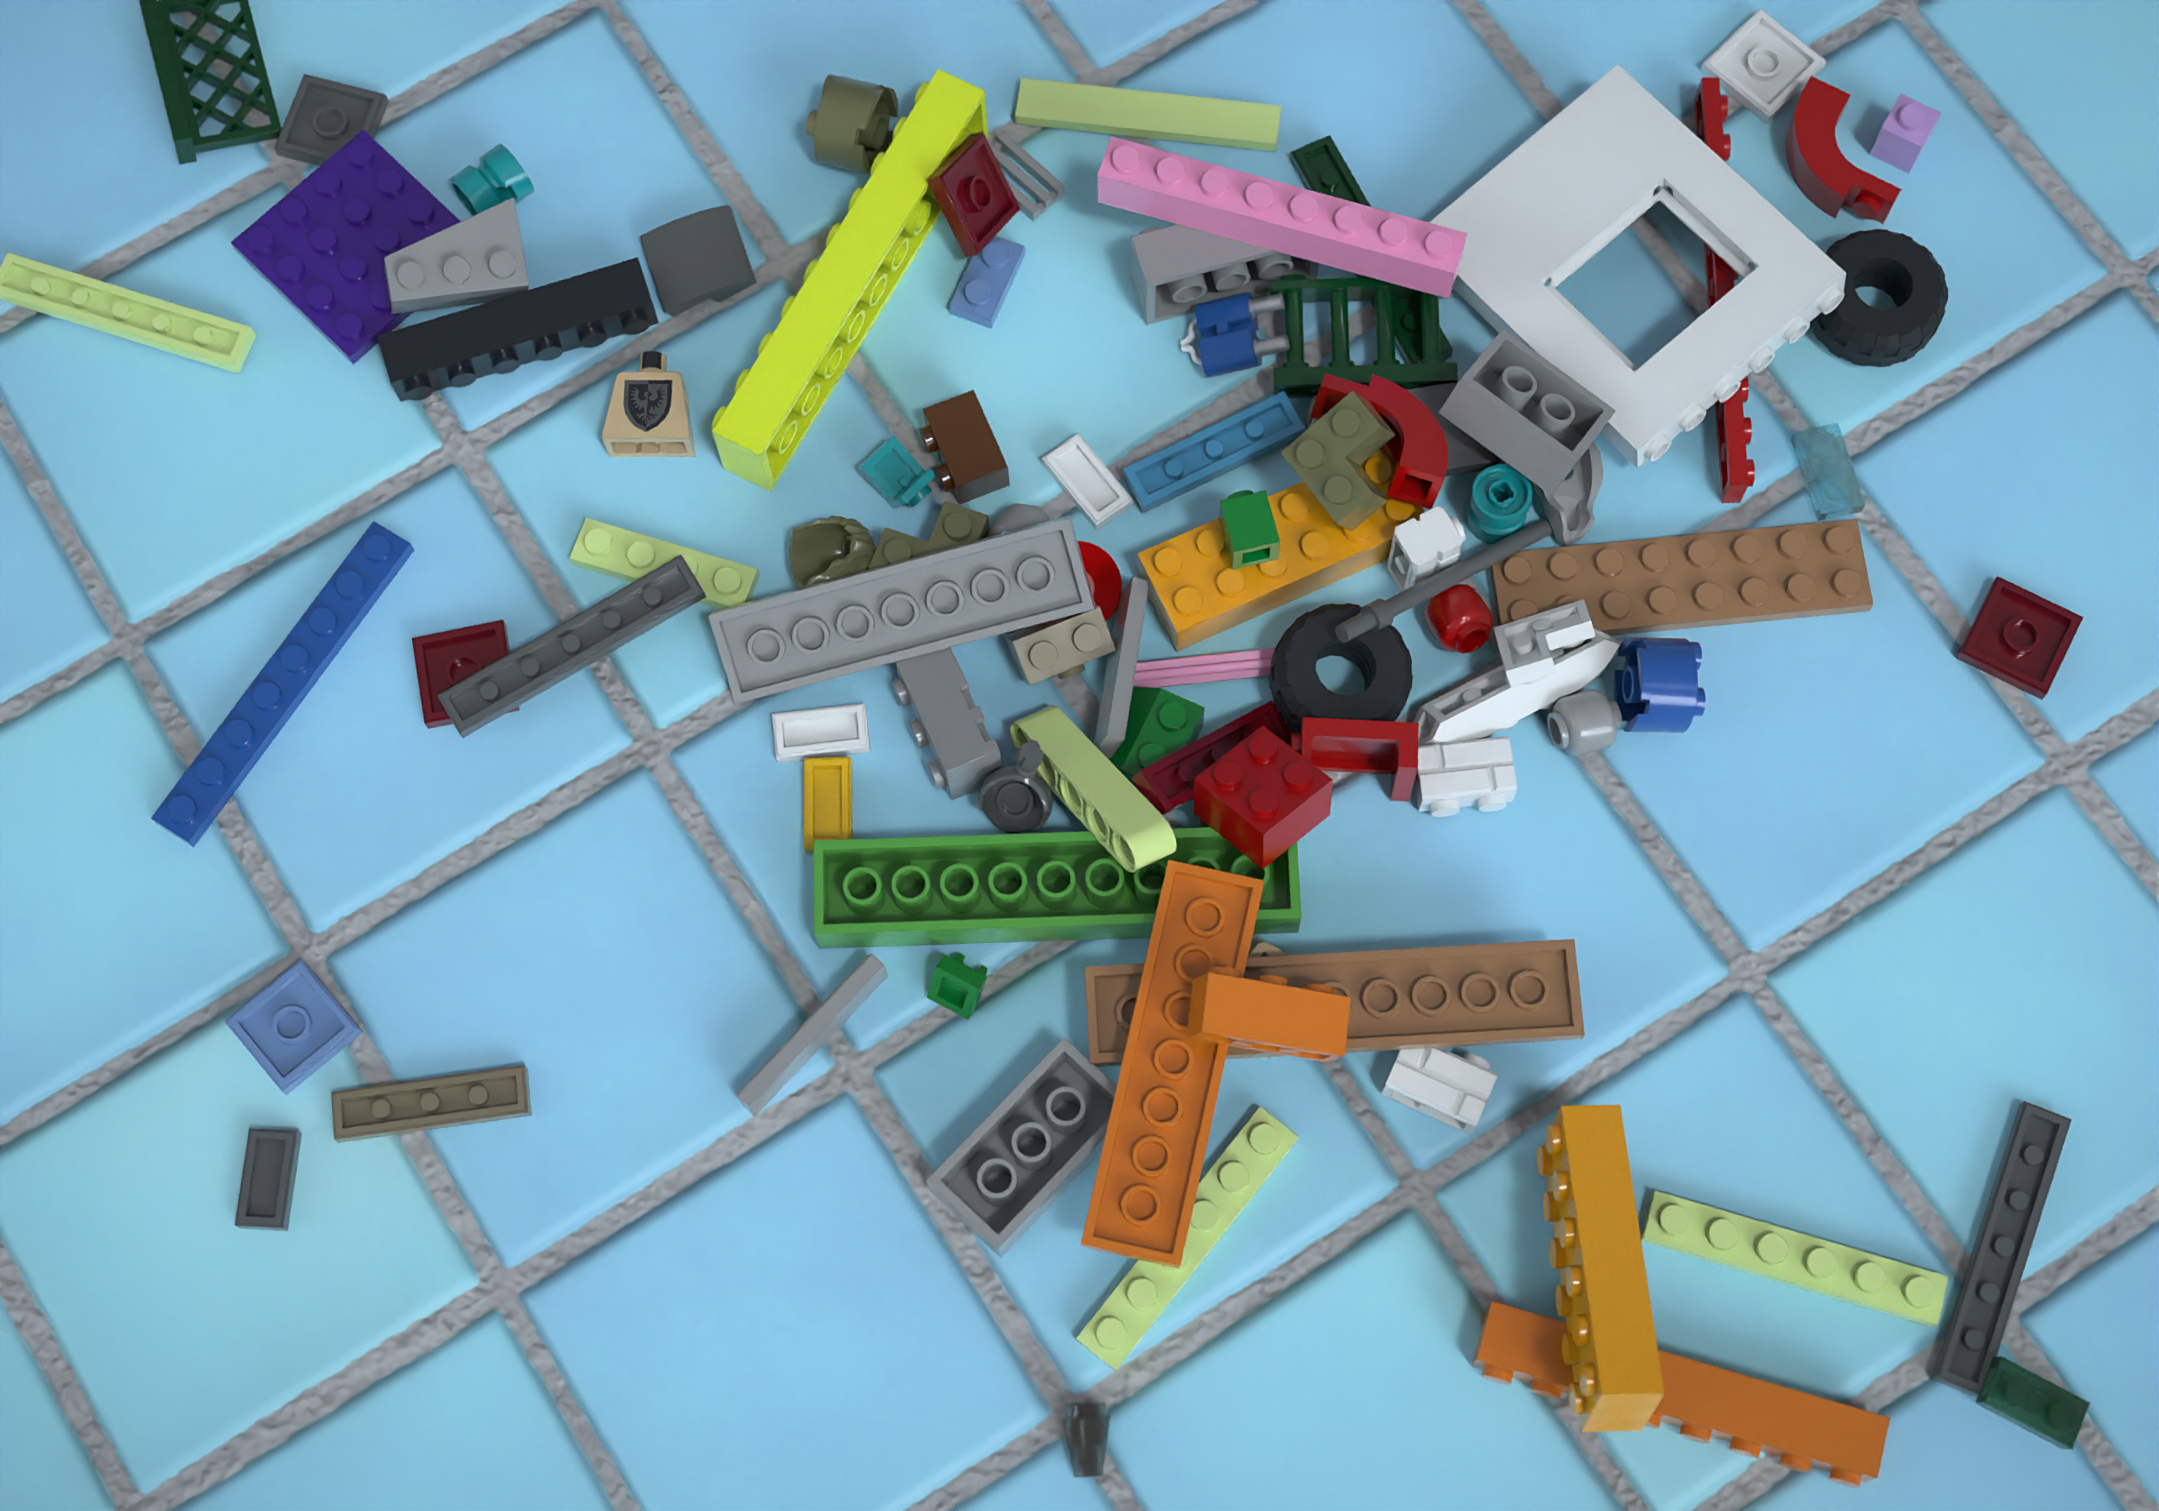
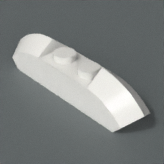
[1413,627,1622,746]

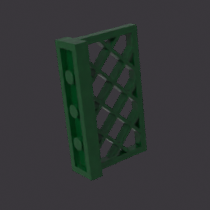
[139,0,282,165]

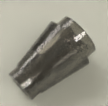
[1061,1402,1111,1477]

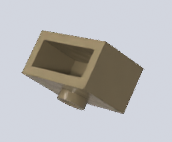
[1005,605,1116,685]

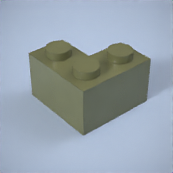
[1281,391,1396,531]
[868,501,990,569]

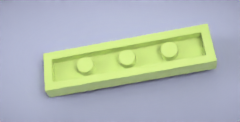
[570,518,760,609]

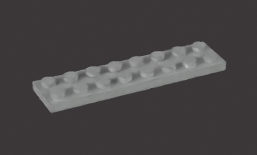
[708,516,1095,704]

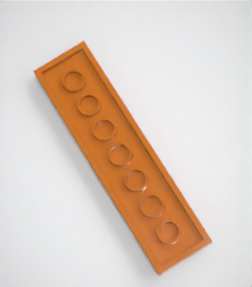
[1081,860,1264,1269]

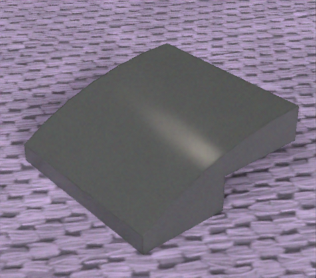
[640,205,757,317]

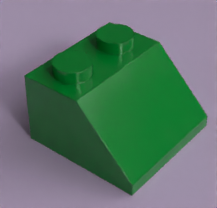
[1091,686,1205,792]

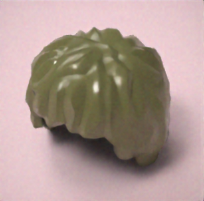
[788,516,876,589]

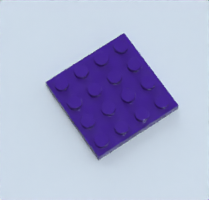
[230,129,461,365]

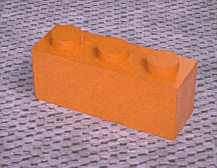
[1186,967,1351,1063]

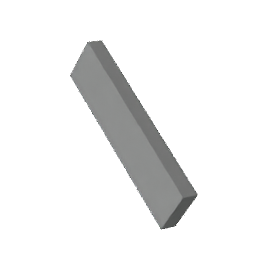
[1094,576,1149,759]
[737,954,888,1117]

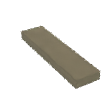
[331,1065,532,1143]

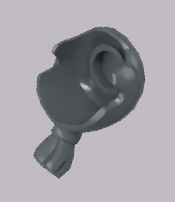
[978,739,1053,833]

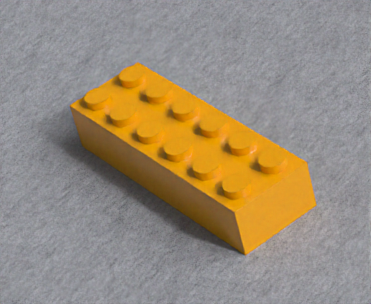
[1137,448,1425,652]
[1537,1105,1665,1432]

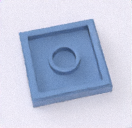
[224,959,363,1095]

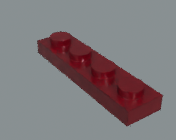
[1132,701,1292,816]

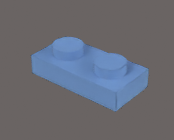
[949,236,1025,329]

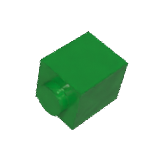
[1219,490,1280,570]

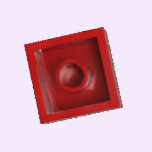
[1194,725,1333,869]

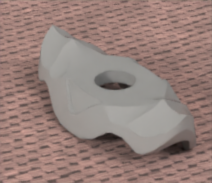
[1534,443,1603,547]

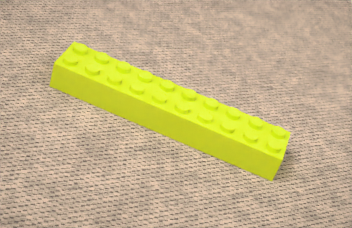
[711,69,989,492]

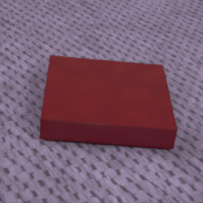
[926,132,1020,257]
[1956,576,2083,700]
[412,620,520,729]

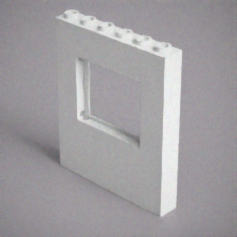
[1429,64,1846,469]

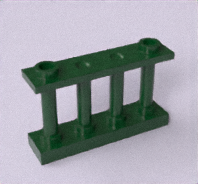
[1270,274,1458,398]

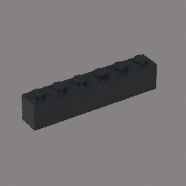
[377,257,659,402]

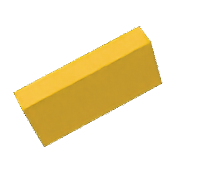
[804,756,853,853]

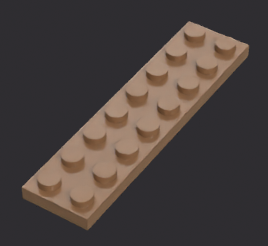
[1490,519,1873,636]

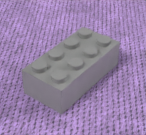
[1131,224,1319,325]
[926,1038,1117,1258]

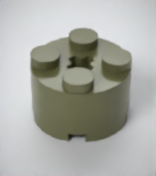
[806,74,898,174]

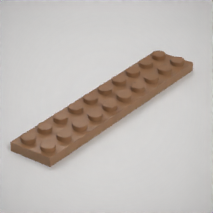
[1084,939,1585,1067]

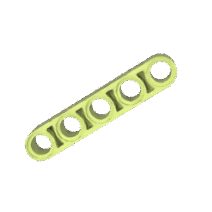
[1009,705,1177,872]

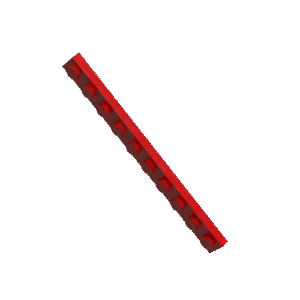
[1694,77,1755,503]

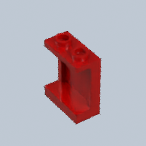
[1291,717,1419,802]

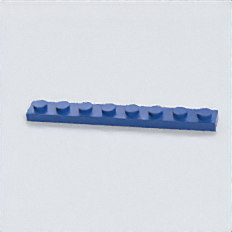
[151,521,414,848]

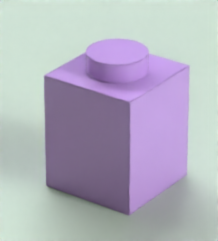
[1869,94,1941,174]

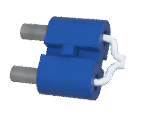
[1180,291,1289,378]

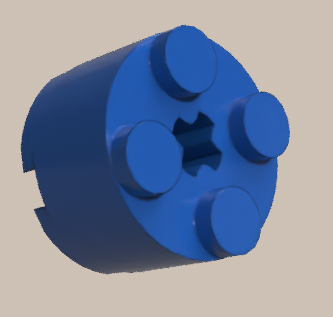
[1614,637,1706,733]

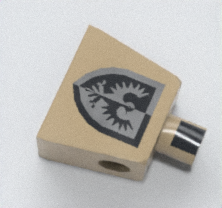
[602,351,695,457]

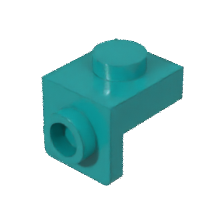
[857,436,936,508]

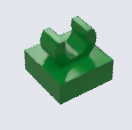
[927,954,987,1020]

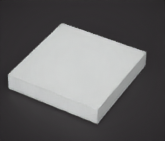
[1700,9,1827,124]

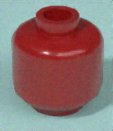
[1424,584,1494,654]

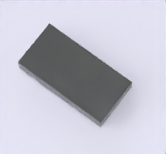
[235,1128,302,1231]

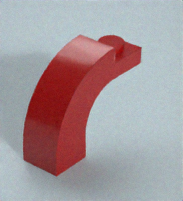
[1785,76,1901,224]
[1310,373,1448,510]

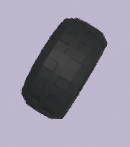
[1809,229,1948,368]
[1269,603,1413,734]

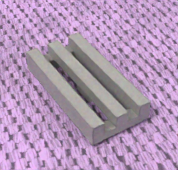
[989,131,1065,221]

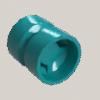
[449,144,534,216]
[1465,464,1533,544]

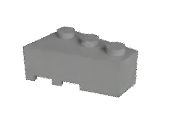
[384,197,529,314]
[892,647,1002,800]

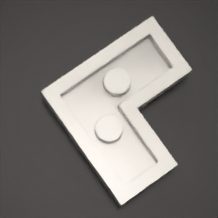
[1494,599,1596,687]

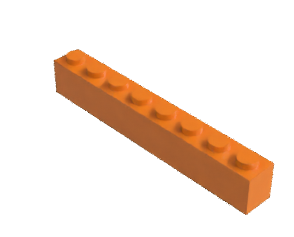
[1471,1301,1890,1488]

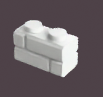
[1387,506,1466,592]
[1414,736,1517,817]
[1382,1047,1498,1135]

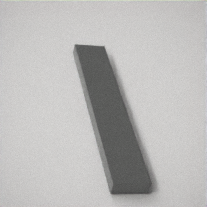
[437,555,706,738]
[1931,1101,2072,1398]

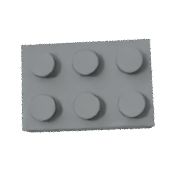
[1439,329,1616,496]

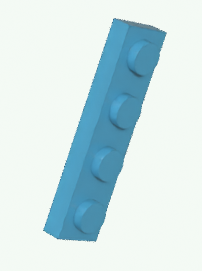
[1123,391,1306,513]

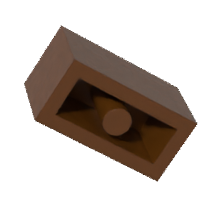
[919,390,1010,505]

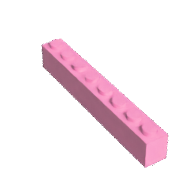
[1097,136,1467,299]

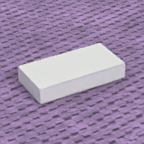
[1042,433,1133,531]
[772,703,871,763]

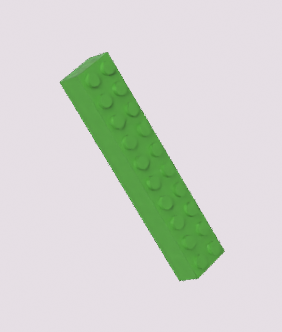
[814,827,1301,949]

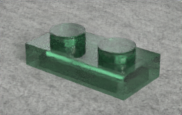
[1975,1356,2090,1450]

